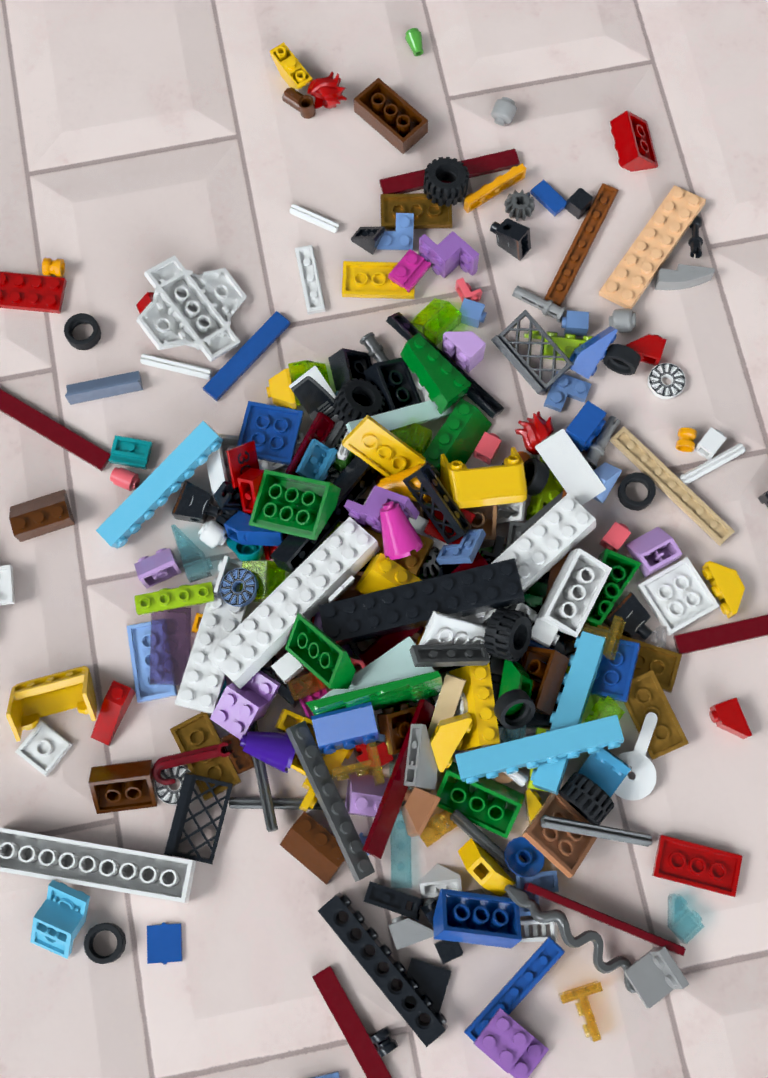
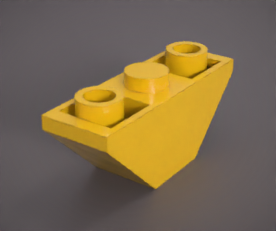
[270,42,313,89]
[702,561,745,619]
[430,713,473,773]
[458,838,515,897]

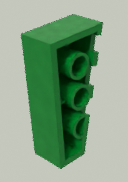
[583,548,642,631]

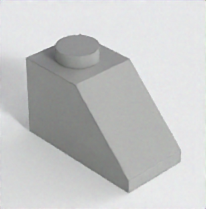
[388,915,434,950]

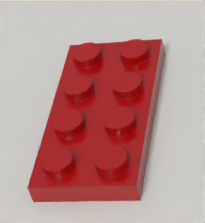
[0,272,67,314]
[652,835,742,897]

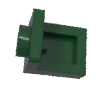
[524,581,548,607]

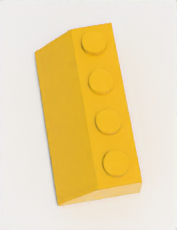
[355,553,421,631]
[449,663,500,751]

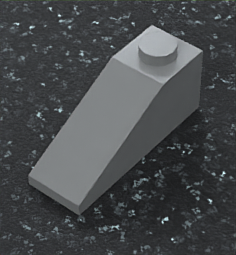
[404,724,438,789]

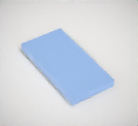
[127,619,177,703]

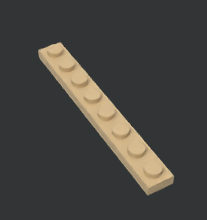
[610,427,735,546]

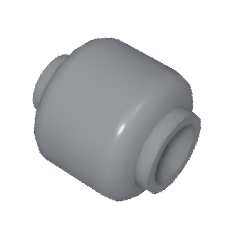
[491,97,517,126]
[609,308,636,333]

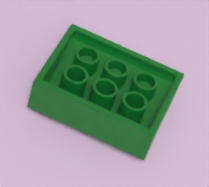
[249,470,341,541]

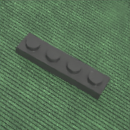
[410,644,490,667]

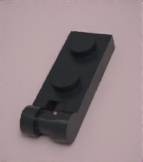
[363,881,425,920]

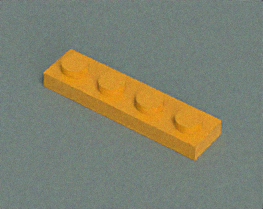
[463,163,527,213]

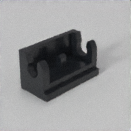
[213,481,243,511]

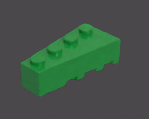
[400,333,472,414]

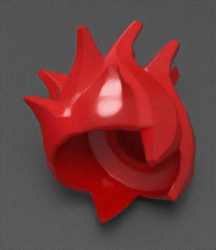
[307,72,347,109]
[515,411,554,455]

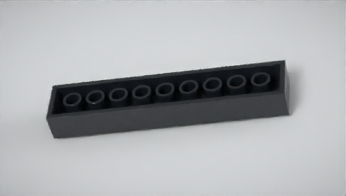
[318,558,525,646]

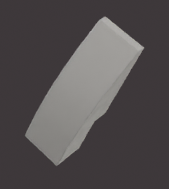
[655,264,715,290]

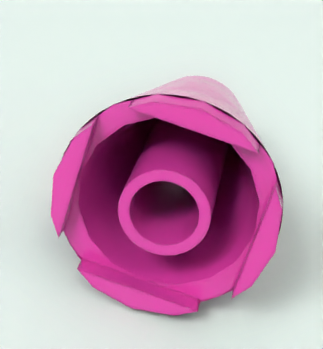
[380,501,423,560]

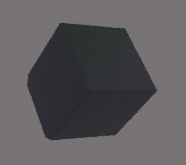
[565,188,593,220]
[434,940,463,964]

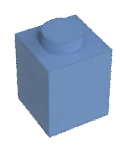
[458,298,487,328]
[561,310,589,336]

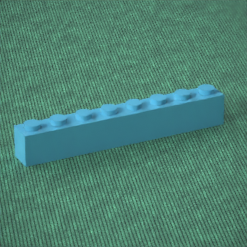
[96,421,224,549]
[531,631,606,795]
[455,715,624,784]

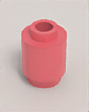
[110,467,140,491]

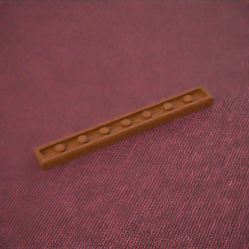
[544,183,619,307]

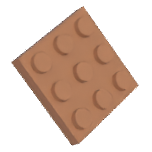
[522,793,597,878]

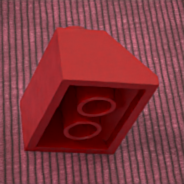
[610,110,658,172]

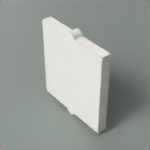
[328,575,355,603]

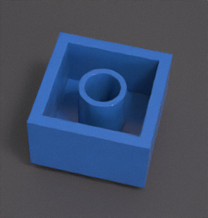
[565,401,607,453]

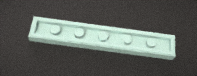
[346,400,452,433]

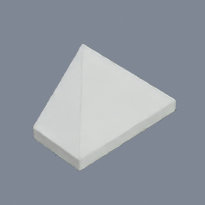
[497,501,526,524]
[419,863,462,899]

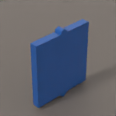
[147,922,182,965]

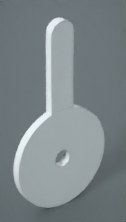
[614,712,658,800]

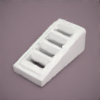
[520,920,558,942]

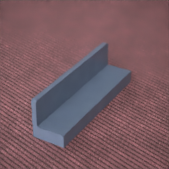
[65,371,143,405]

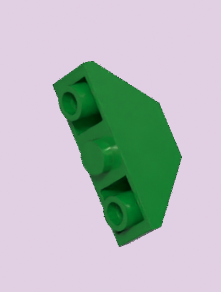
[499,660,533,716]

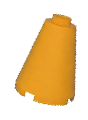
[377,463,432,502]

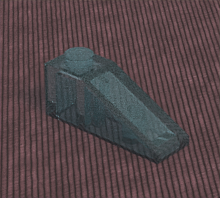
[171,524,214,583]

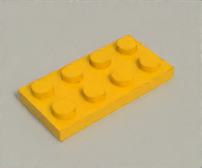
[342,261,415,299]
[342,415,426,477]

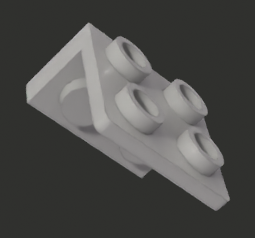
[624,947,689,1008]

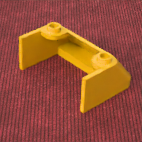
[440,447,527,508]
[6,666,97,742]

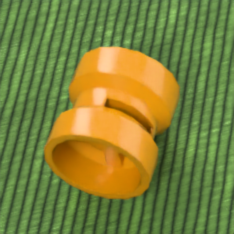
[42,257,65,277]
[675,427,697,452]

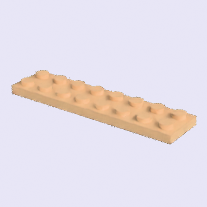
[599,185,706,309]

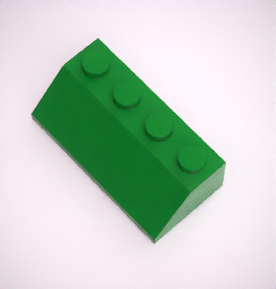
[422,398,492,473]
[285,613,356,689]
[436,762,525,839]

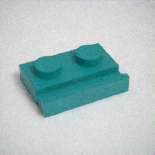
[108,435,153,469]

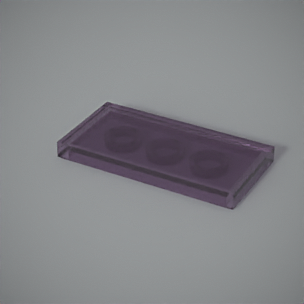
[149,607,191,685]

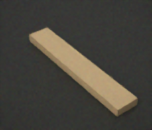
[410,673,466,793]

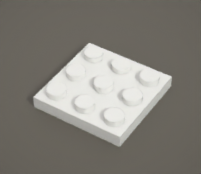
[637,557,719,636]

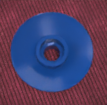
[504,837,544,877]

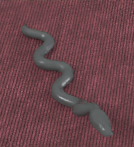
[505,884,636,993]

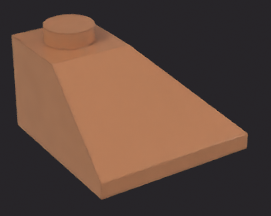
[401,787,441,837]

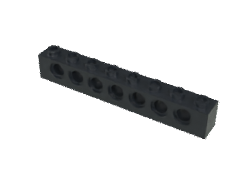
[318,892,448,1047]

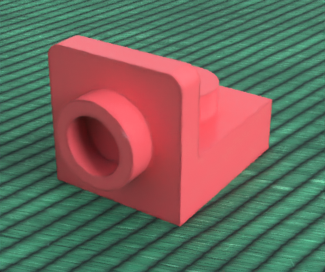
[455,277,482,302]

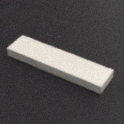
[295,245,326,315]

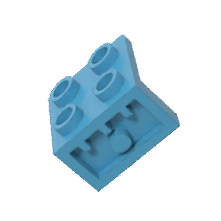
[578,747,632,798]

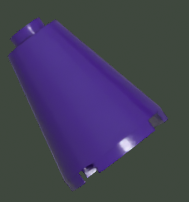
[240,731,295,773]

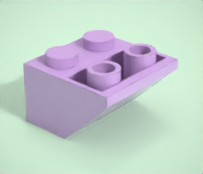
[442,331,486,373]
[625,527,682,578]

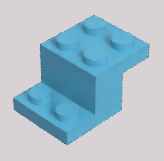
[30,880,90,959]

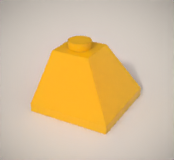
[266,368,297,410]

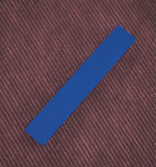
[203,311,291,401]
[464,936,565,1042]

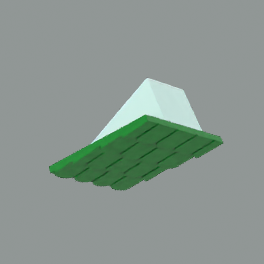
[306,636,443,715]

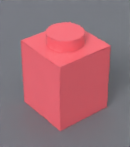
[473,432,502,465]
[599,522,631,553]

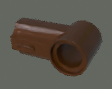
[282,87,316,119]

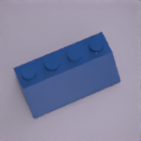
[433,889,522,949]

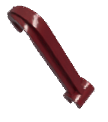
[152,740,233,785]

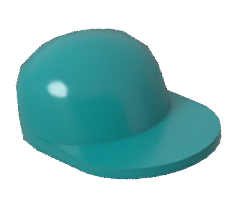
[226,538,264,564]

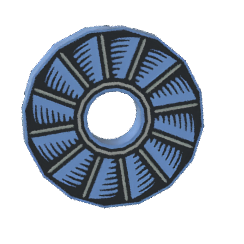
[220,568,259,607]

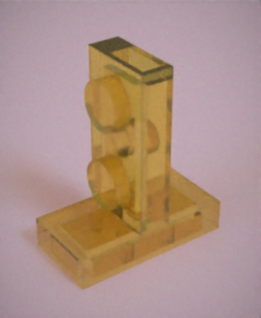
[578,615,625,660]
[330,742,385,786]
[419,810,457,848]
[558,981,603,1042]

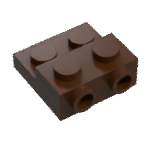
[377,703,417,755]

